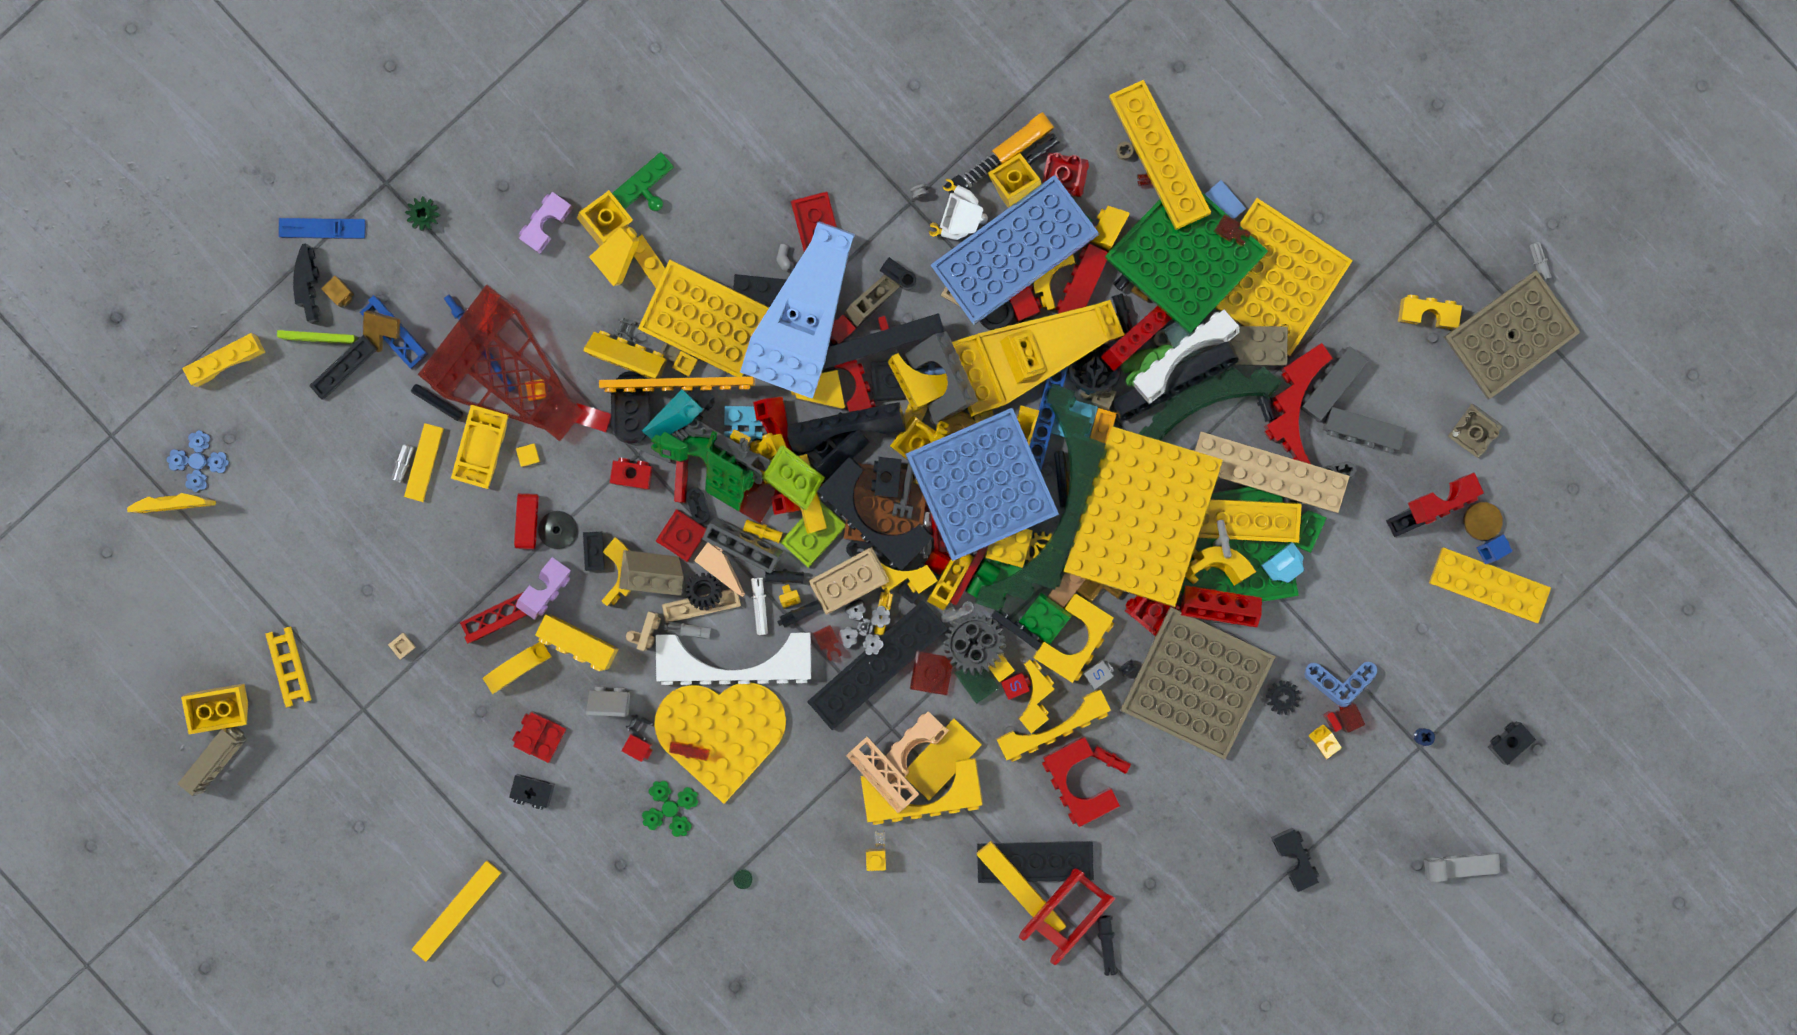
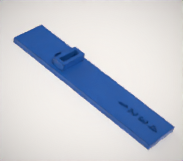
[279,218,365,239]

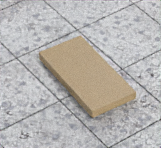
[809,547,890,615]

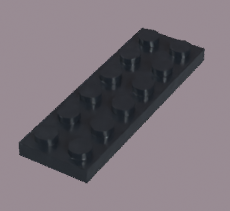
[977,841,1094,883]

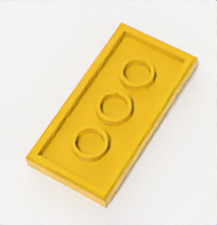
[905,718,982,801]

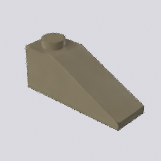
[843,275,900,328]

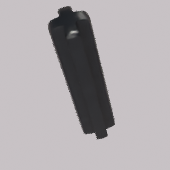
[411,384,463,421]
[1054,451,1070,508]

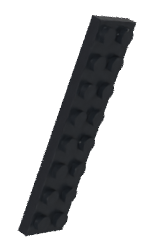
[807,600,947,730]

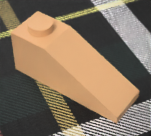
[694,543,745,597]

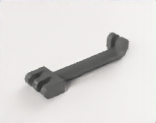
[892,452,914,519]

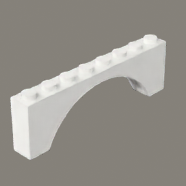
[656,633,811,685]

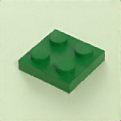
[1019,593,1072,645]

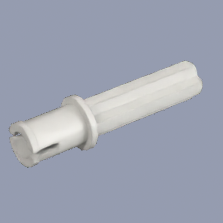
[751,577,768,635]

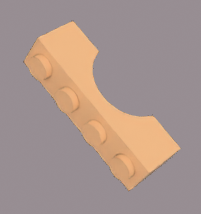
[875,711,949,785]

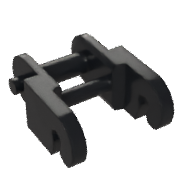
[626,714,655,741]

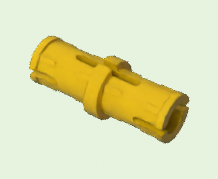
[743,519,783,544]

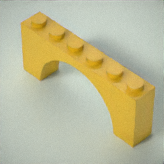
[860,758,983,825]

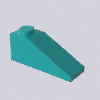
[642,389,703,439]

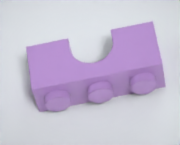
[519,192,573,254]
[516,557,571,620]

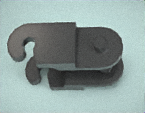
[614,318,640,342]

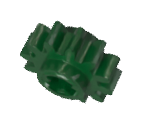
[405,196,441,231]

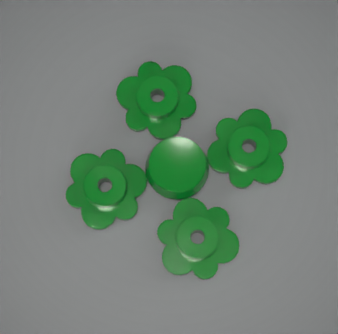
[642,781,698,837]

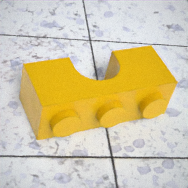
[1398,295,1462,330]

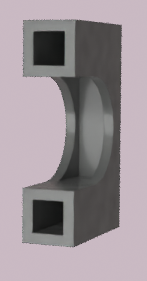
[904,332,978,423]

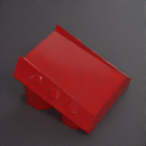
[1042,152,1089,197]

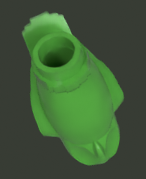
[1121,345,1174,387]

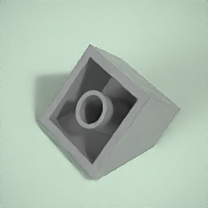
[586,686,630,717]

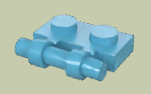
[724,406,763,441]

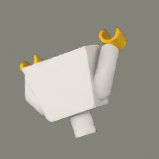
[929,179,988,240]

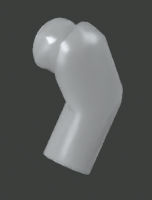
[776,244,795,272]

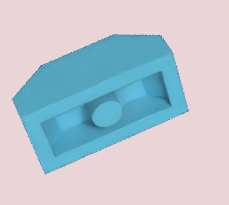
[1261,542,1304,583]

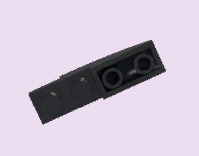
[293,243,320,323]

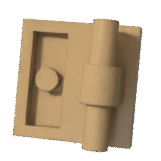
[626,611,661,651]

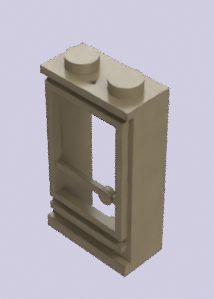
[178,727,247,796]

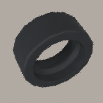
[980,300,1014,330]

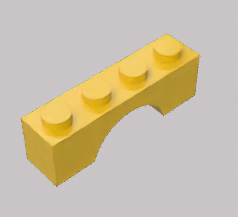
[182,333,265,387]

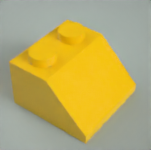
[988,154,1041,208]
[577,190,633,246]
[1090,206,1130,252]

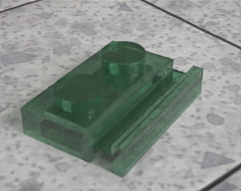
[954,657,999,704]

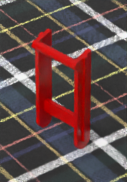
[1019,869,1116,965]

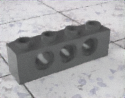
[702,517,783,574]

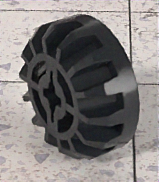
[1069,344,1121,396]

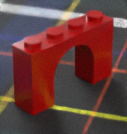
[1042,736,1120,827]

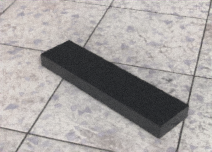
[309,335,378,400]

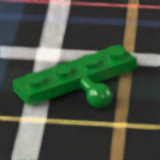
[612,152,674,211]

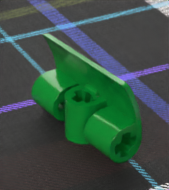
[965,558,1026,610]

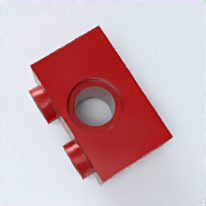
[609,458,653,490]

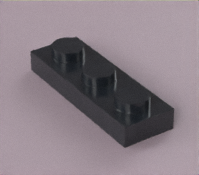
[991,609,1042,651]

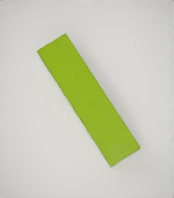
[277,330,358,344]

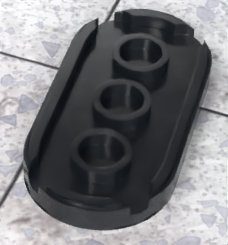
[611,371,650,444]

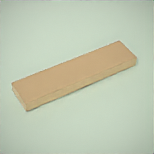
[662,589,741,623]

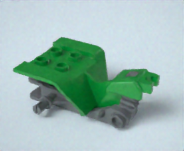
[651,418,771,511]

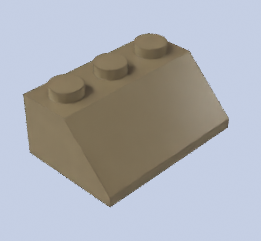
[619,550,683,596]

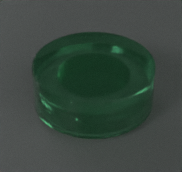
[733,869,753,889]

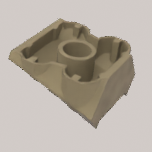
[1448,404,1503,458]

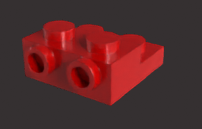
[1125,595,1180,637]
[512,711,567,763]

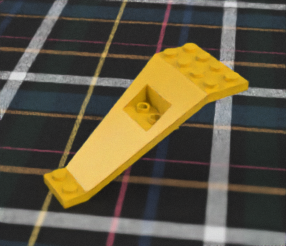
[952,300,1124,417]

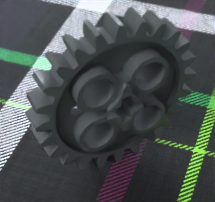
[943,613,1006,676]

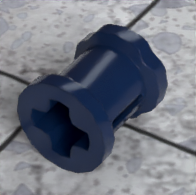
[1414,728,1435,746]

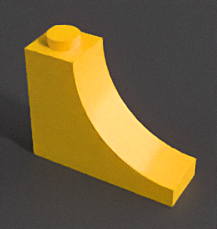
[888,353,948,412]

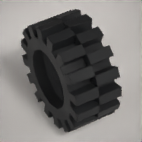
[685,573,722,610]

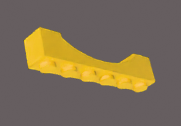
[996,689,1111,762]

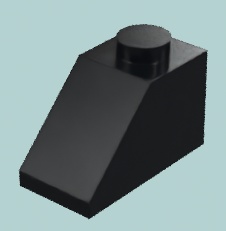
[1386,508,1425,537]

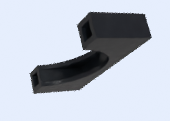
[818,457,934,571]

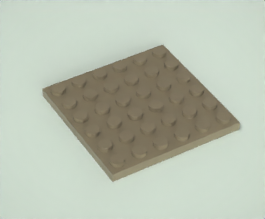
[1120,606,1276,760]

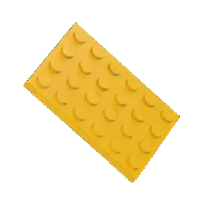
[638,259,769,377]

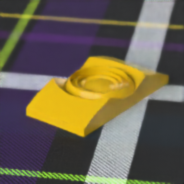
[451,405,509,489]
[127,493,216,514]

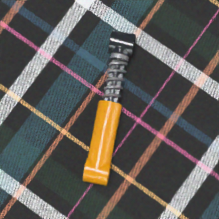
[944,112,1055,193]

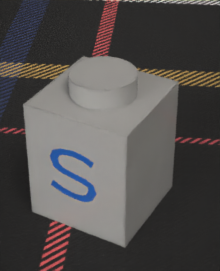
[1083,660,1114,689]

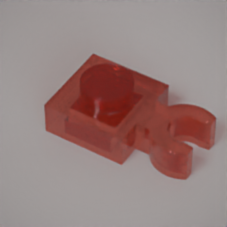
[1214,214,1251,246]
[813,625,842,661]

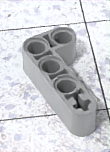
[1424,853,1501,882]

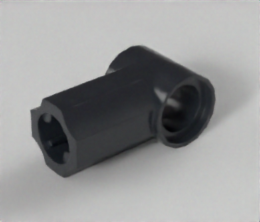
[880,257,916,290]

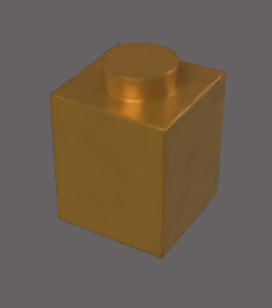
[321,276,355,307]

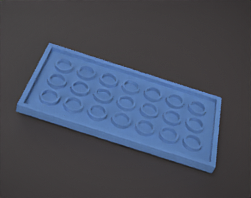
[931,175,1099,325]

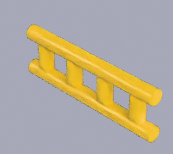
[265,626,312,707]

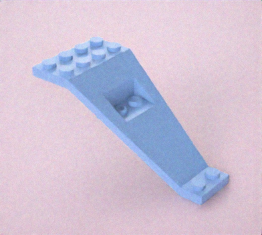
[740,221,855,398]

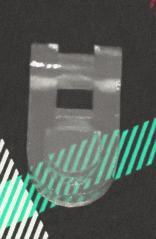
[941,602,974,624]

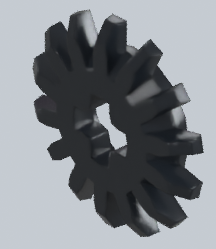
[1266,680,1301,715]

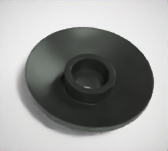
[538,511,577,549]

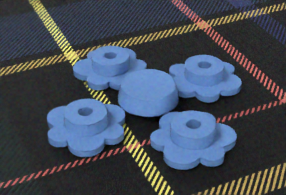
[166,430,229,492]

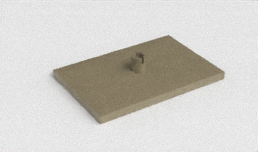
[1444,270,1580,399]

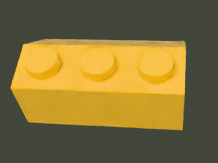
[181,683,248,734]

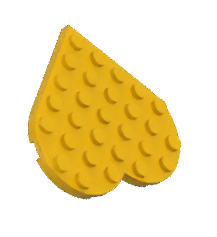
[655,683,786,804]

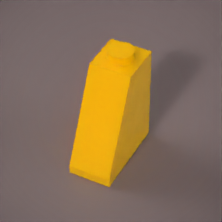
[589,226,640,286]
[791,370,845,410]

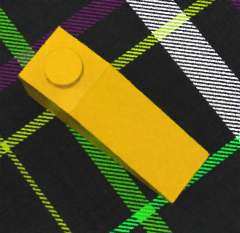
[927,554,974,611]

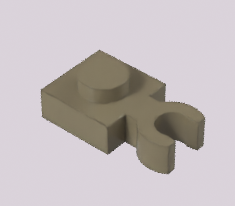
[1080,390,1117,411]

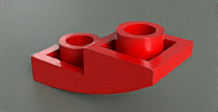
[571,403,611,433]

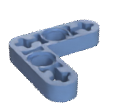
[1304,662,1377,707]

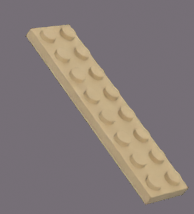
[1195,432,1349,513]

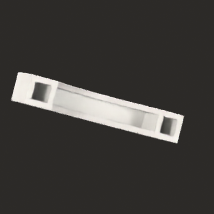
[1133,310,1240,404]

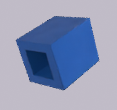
[1476,534,1513,564]

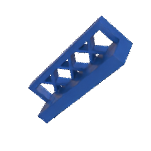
[360,295,428,369]

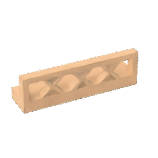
[846,737,919,813]

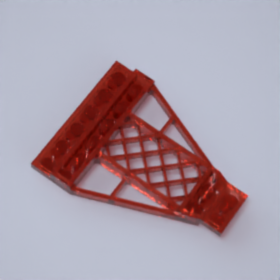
[418,284,584,441]

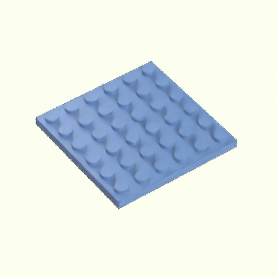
[905,408,1059,561]

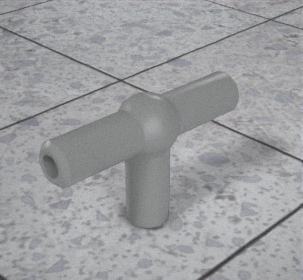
[1213,520,1232,558]

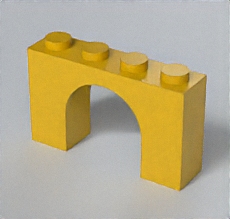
[1033,593,1114,683]

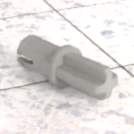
[1529,242,1552,280]
[391,444,414,483]

